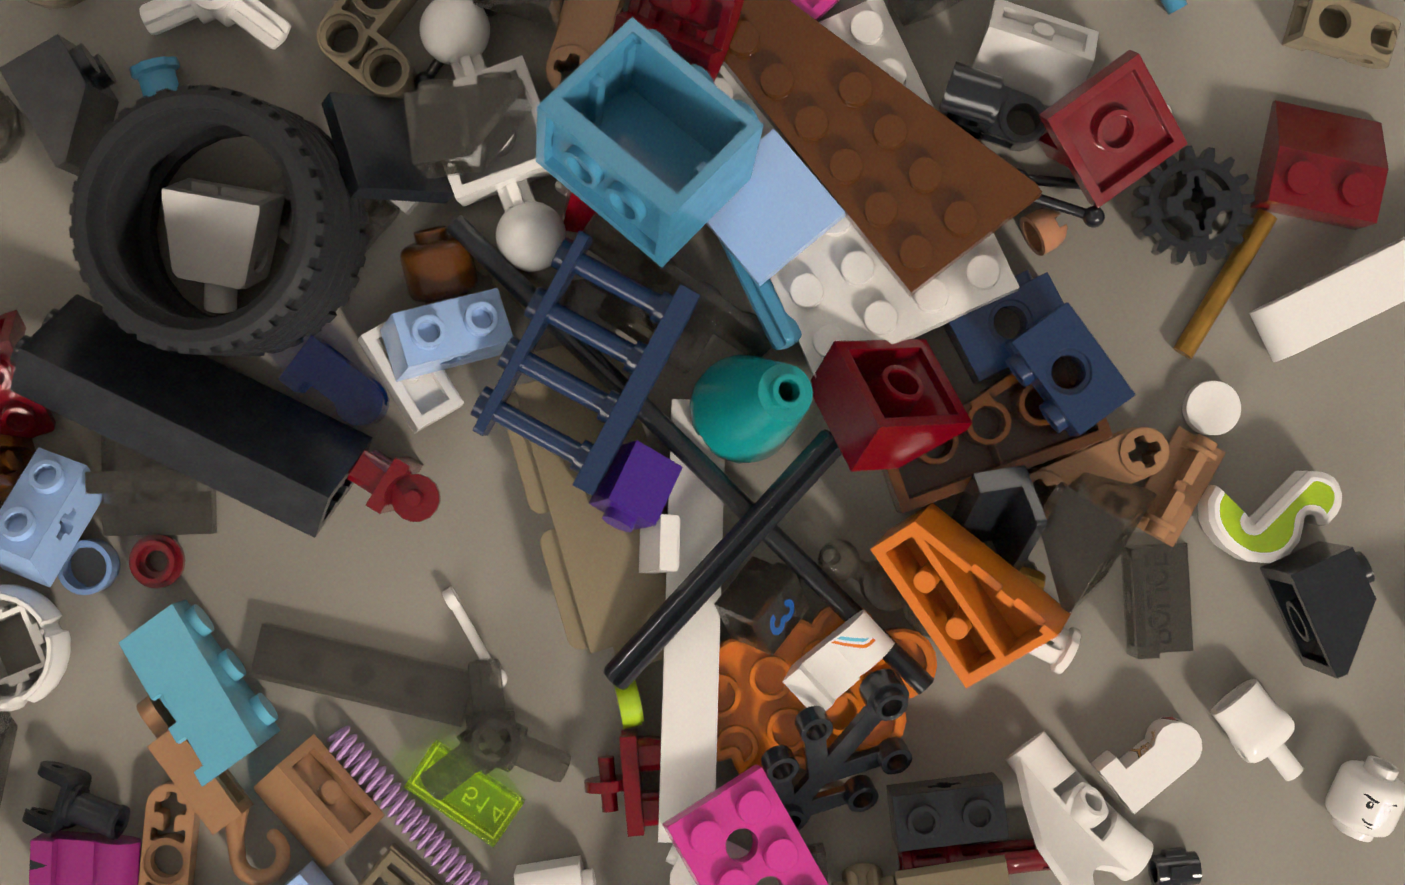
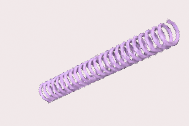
[327,726,488,885]

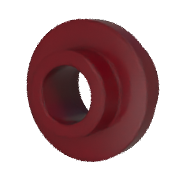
[129,534,185,589]

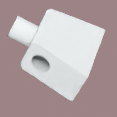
[162,178,284,313]

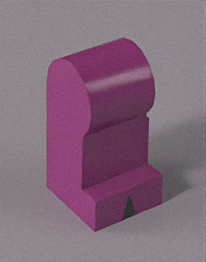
[29,830,141,885]

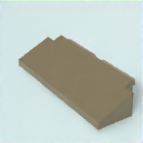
[506,331,668,663]

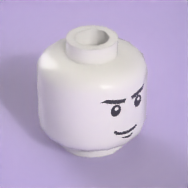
[1325,756,1405,842]

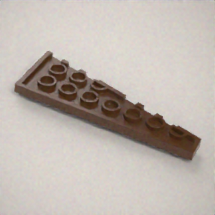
[722,0,1042,297]

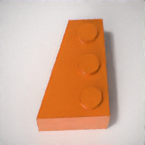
[870,503,1072,688]

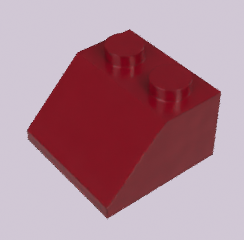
[1250,100,1389,230]
[810,339,973,472]

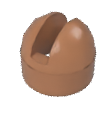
[1020,208,1068,256]

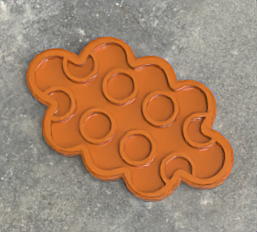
[716,605,937,775]

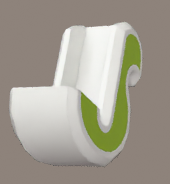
[1197,471,1342,563]

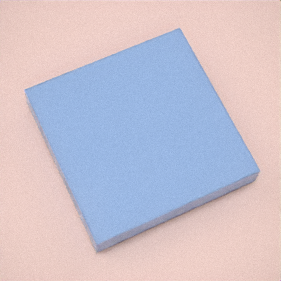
[706,128,845,287]

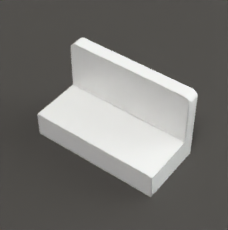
[972,0,1099,106]

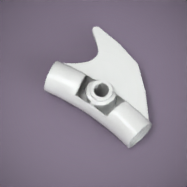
[1005,731,1153,885]

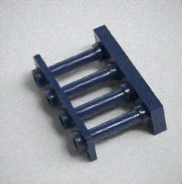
[470,230,701,496]

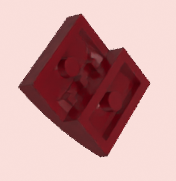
[612,0,744,82]

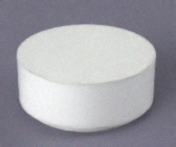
[1182,381,1241,435]

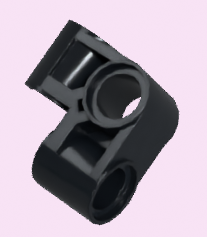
[939,61,1046,152]

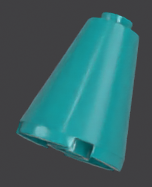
[690,355,813,464]

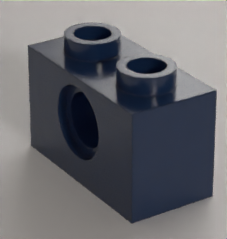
[943,269,1064,383]
[1004,302,1136,436]

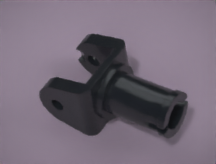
[22,761,130,840]

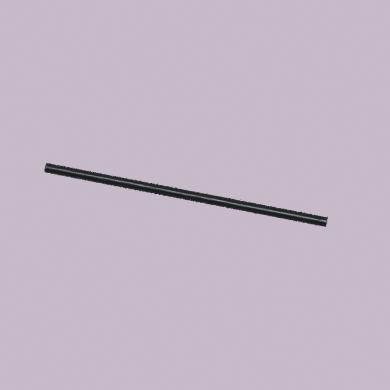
[446,215,934,695]

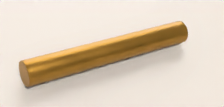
[1173,209,1277,359]

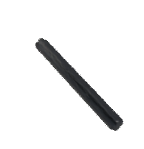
[603,429,842,690]

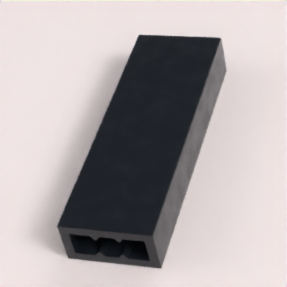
[10,294,373,538]

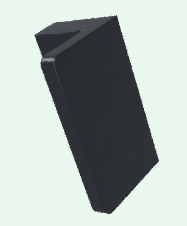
[951,465,1047,572]

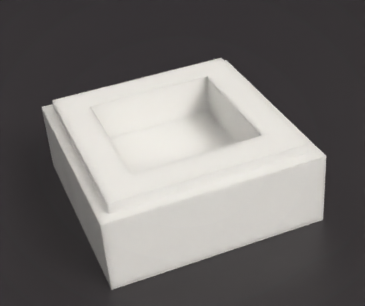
[639,514,680,574]

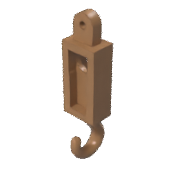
[136,696,291,885]

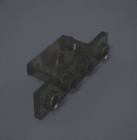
[582,214,772,374]

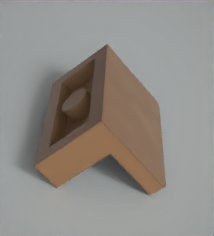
[254,734,385,868]

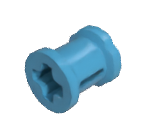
[129,56,180,97]

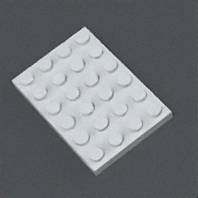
[714,0,1020,378]

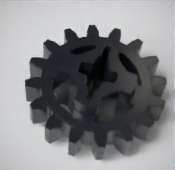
[1131,145,1255,267]

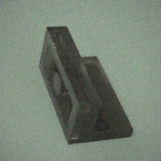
[1120,542,1194,659]

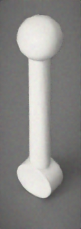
[441,586,508,689]

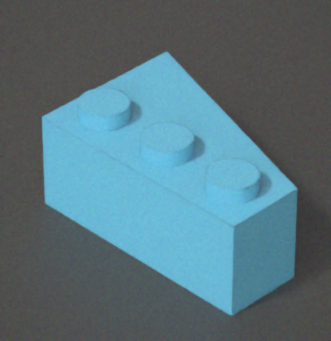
[118,599,281,787]

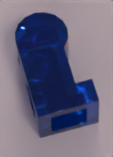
[278,335,390,426]

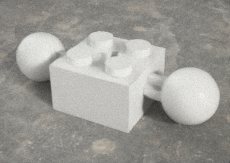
[417,0,566,272]

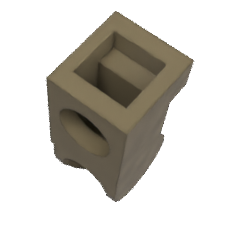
[1282,0,1401,69]

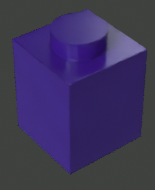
[589,440,683,532]

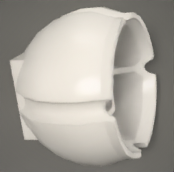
[0,584,71,711]

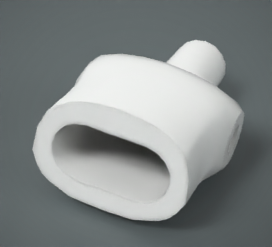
[1210,679,1304,781]

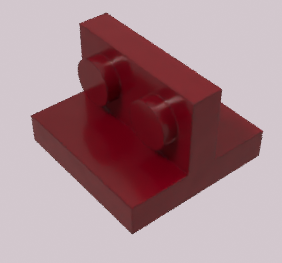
[1038,50,1188,208]

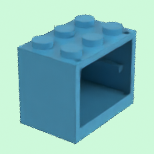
[536,17,764,267]

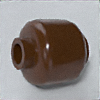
[400,225,478,305]

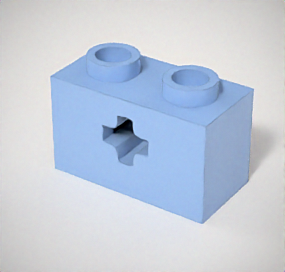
[380,288,513,382]
[0,447,105,587]

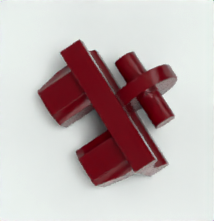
[347,450,441,522]
[584,728,661,837]

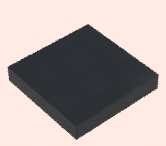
[321,92,454,204]

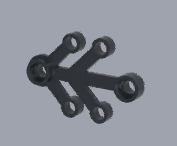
[761,669,912,831]

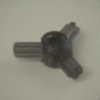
[420,658,571,800]

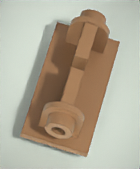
[1125,426,1226,547]

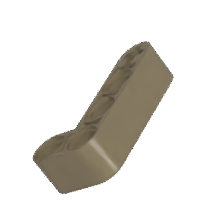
[316,0,418,99]

